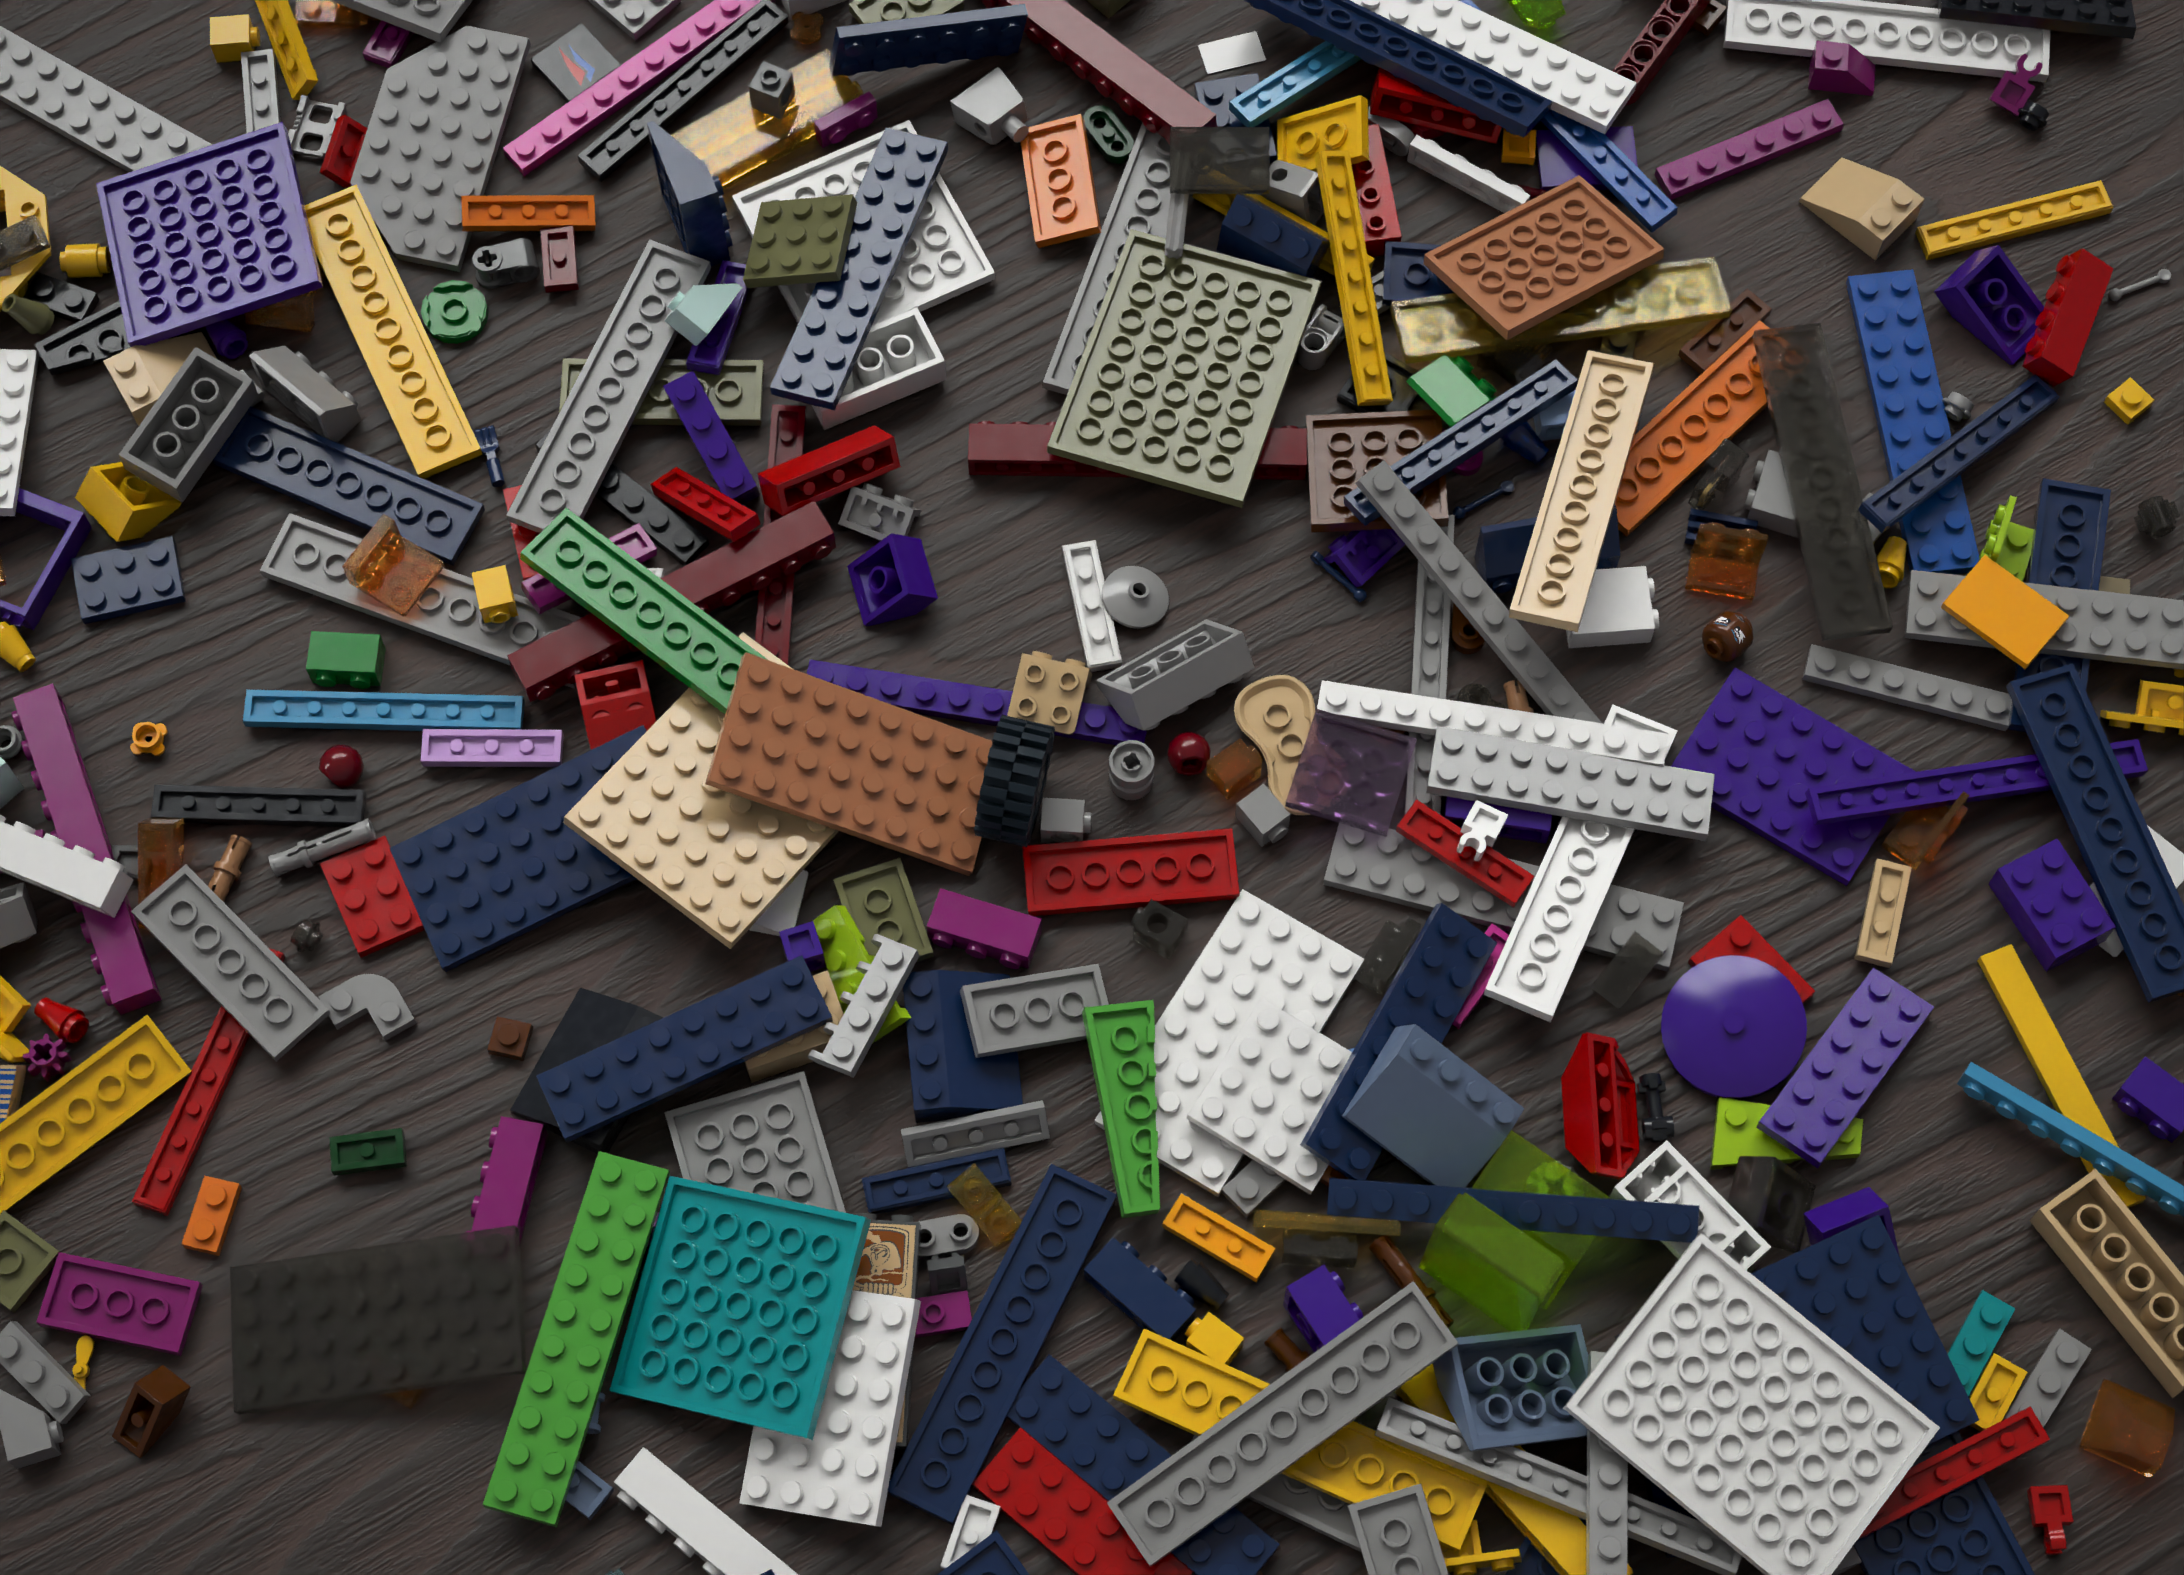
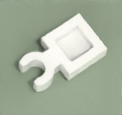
[1457,800,1508,861]

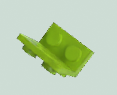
[1979,495,2034,582]

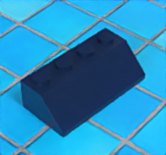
[1474,505,1620,594]

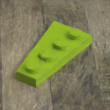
[813,905,911,1044]
[1710,1097,1863,1170]

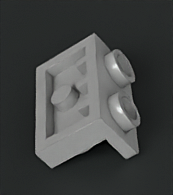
[838,482,921,541]

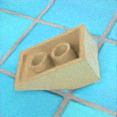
[1799,157,1924,260]
[103,332,217,426]

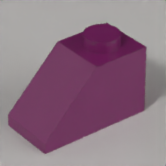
[1808,40,1875,96]

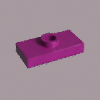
[915,1290,972,1338]

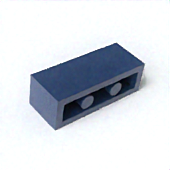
[1084,1238,1196,1341]

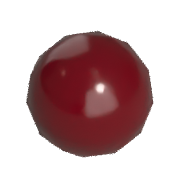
[1167,732,1211,776]
[319,744,364,789]

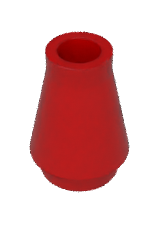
[34,997,89,1043]

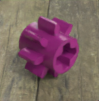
[22,1034,72,1082]

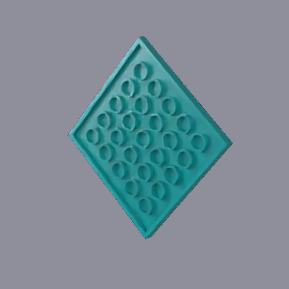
[610,1176,871,1440]

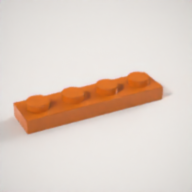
[461,195,596,231]

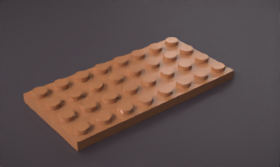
[705,652,992,876]

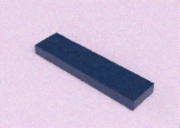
[862,1148,1011,1214]

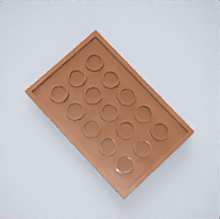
[1423,175,1664,340]

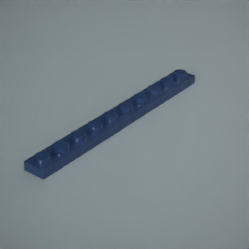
[1327,1178,1700,1243]

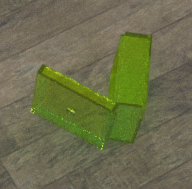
[1418,1130,1612,1332]

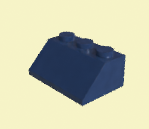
[1216,194,1330,279]

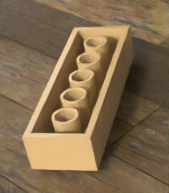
[2029,1169,2184,1398]

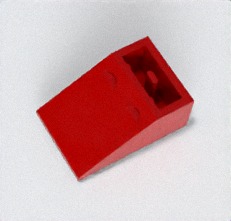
[574,660,657,750]

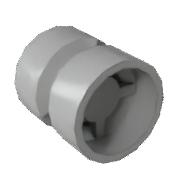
[1109,740,1154,800]

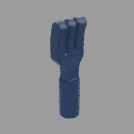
[474,425,505,487]

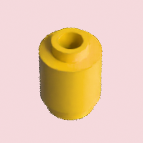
[59,243,111,278]

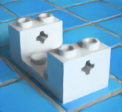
[1609,1140,1771,1272]

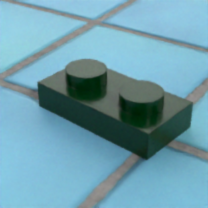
[329,1128,407,1176]

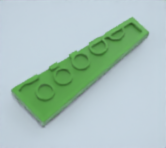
[1082,1000,1160,1218]

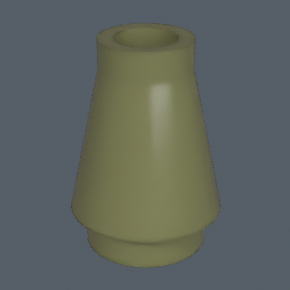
[2,294,54,335]

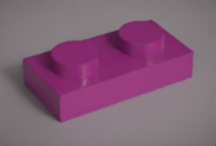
[814,91,878,148]

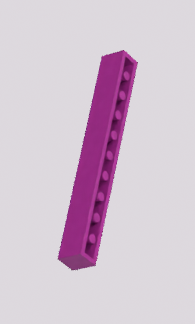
[11,683,162,1015]

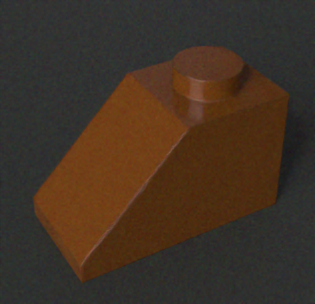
[112,1365,191,1458]

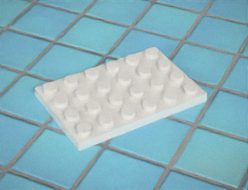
[739,1290,921,1527]

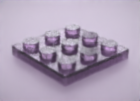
[1285,709,1417,837]

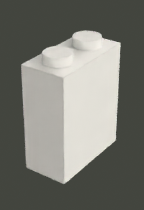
[1566,566,1659,648]

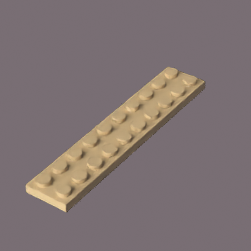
[1509,350,1654,632]

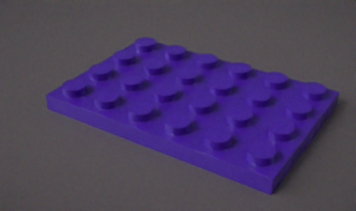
[1671,667,1916,886]

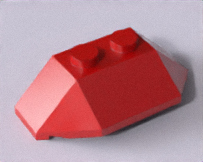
[1561,1032,1640,1179]

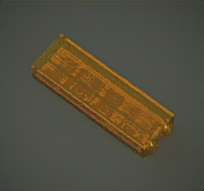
[671,49,864,190]

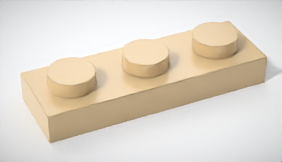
[1855,858,1912,968]

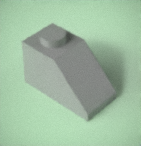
[0,1389,64,1469]

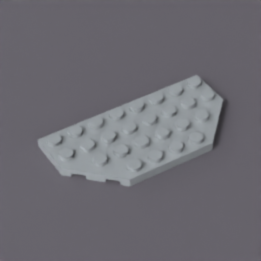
[350,26,531,272]

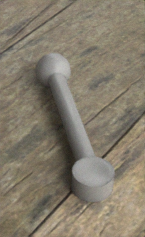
[2108,269,2171,301]

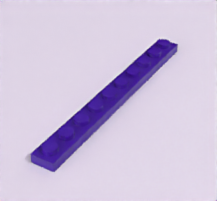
[807,660,1147,745]
[1805,739,2148,825]

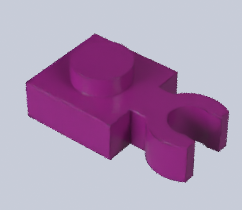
[1988,54,2043,116]

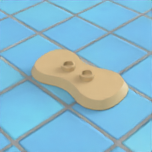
[1234,675,1349,815]

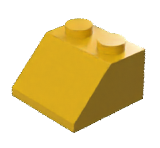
[75,462,182,542]

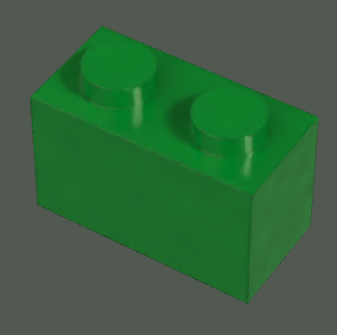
[306,631,386,689]

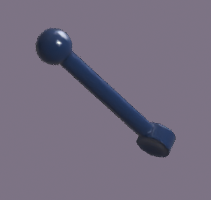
[1453,480,1514,519]
[1310,551,1367,602]

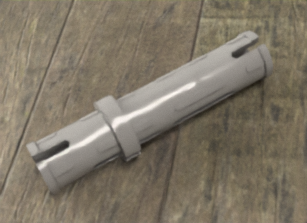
[268,818,377,877]

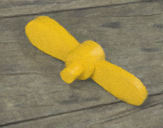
[72,1335,94,1390]

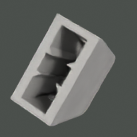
[950,67,1029,145]
[1248,160,1324,225]

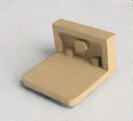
[1007,651,1092,735]

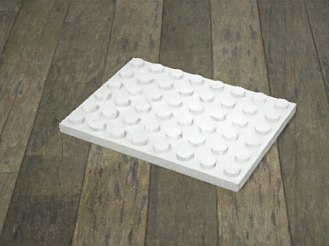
[1563,1233,1940,1575]

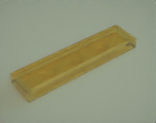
[1252,1209,1401,1236]

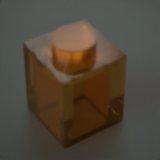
[1206,738,1262,800]

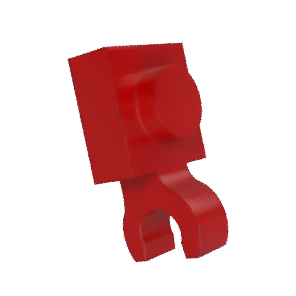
[2027,1485,2073,1555]

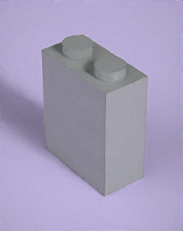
[1743,450,1848,546]

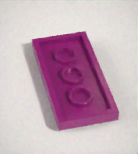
[36,1252,203,1356]

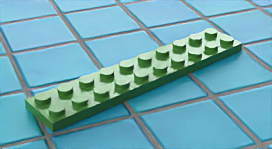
[483,1151,670,1527]

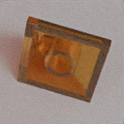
[2079,1378,2175,1478]

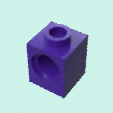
[779,921,826,972]

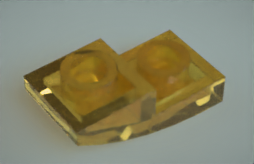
[947,1163,1022,1247]

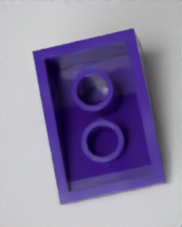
[1934,245,2044,365]

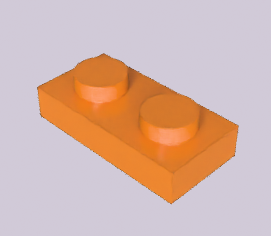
[181,1175,242,1256]

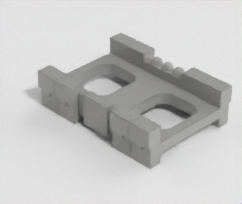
[288,95,347,159]

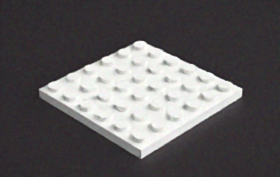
[732,120,995,325]

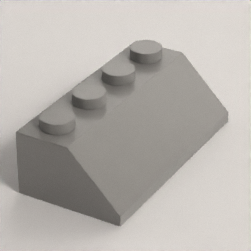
[1095,619,1254,731]

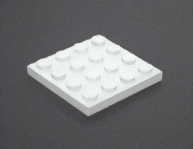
[1186,997,1352,1195]

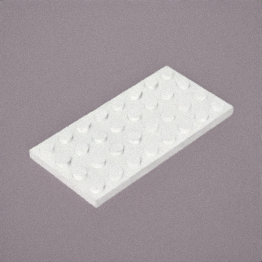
[1095,889,1365,1197]

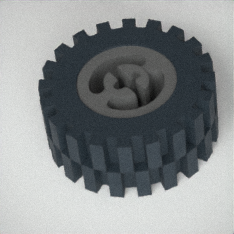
[974,715,1055,847]

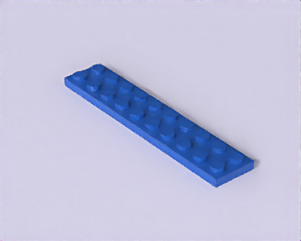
[1846,269,1980,575]

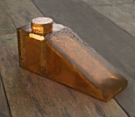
[138,818,184,928]

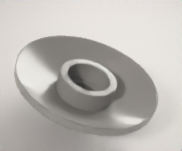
[1102,566,1169,629]

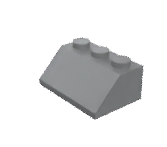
[249,346,361,443]

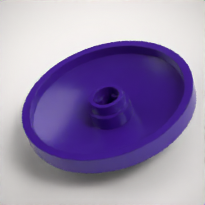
[1661,955,1807,1099]

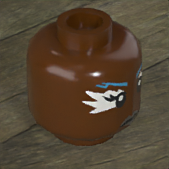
[1702,611,1753,662]

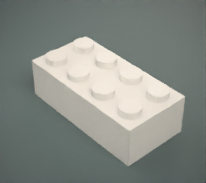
[812,307,946,430]

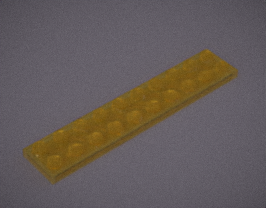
[1390,256,1732,364]

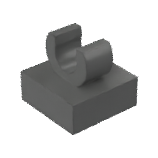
[927,1251,968,1296]

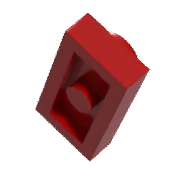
[319,114,368,189]

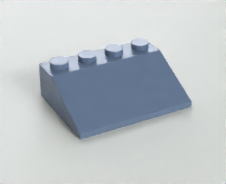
[1342,1024,1524,1188]
[1433,1324,1588,1451]

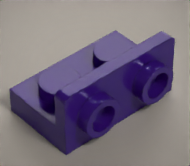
[1324,529,1405,587]

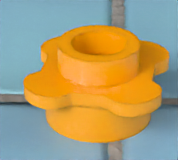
[130,722,168,756]

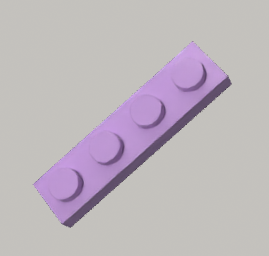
[420,729,564,767]

